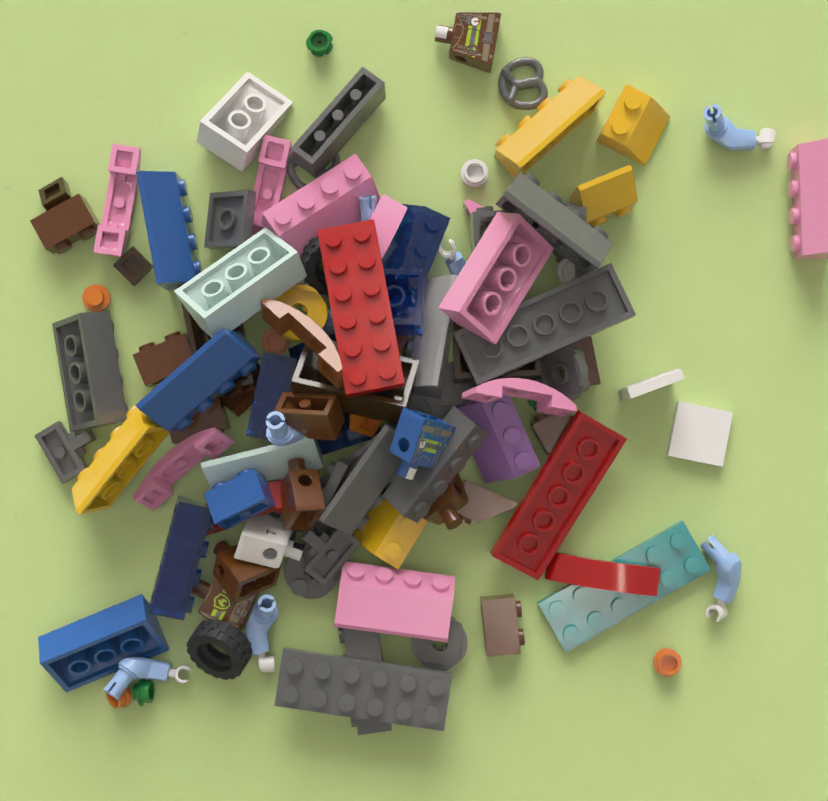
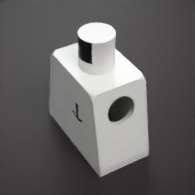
[234,514,305,568]

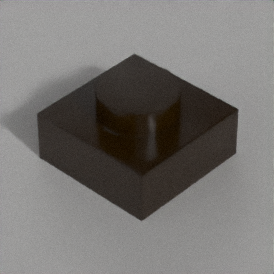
[38,177,72,211]
[113,246,154,286]

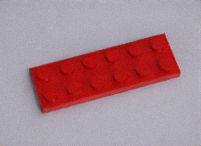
[317,219,405,397]
[490,410,627,580]

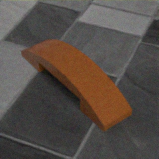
[261,298,343,389]

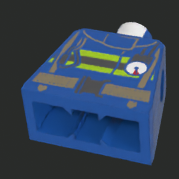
[390,407,456,480]

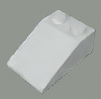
[196,72,293,172]

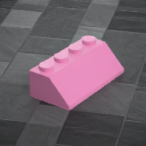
[787,138,828,260]
[262,154,380,257]
[438,212,554,344]
[334,561,455,642]

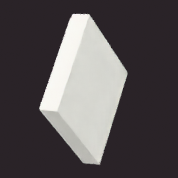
[618,369,685,400]
[666,401,733,467]

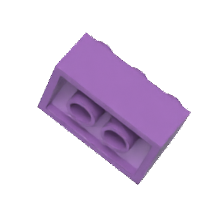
[455,395,541,483]

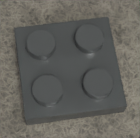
[204,190,256,249]

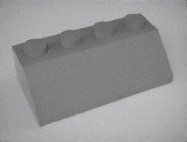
[407,275,457,399]

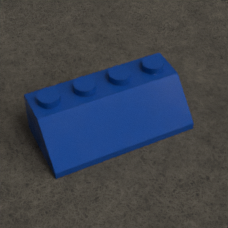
[136,171,203,291]
[135,329,261,432]
[38,594,169,693]

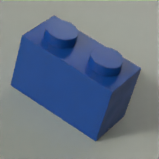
[204,468,276,530]

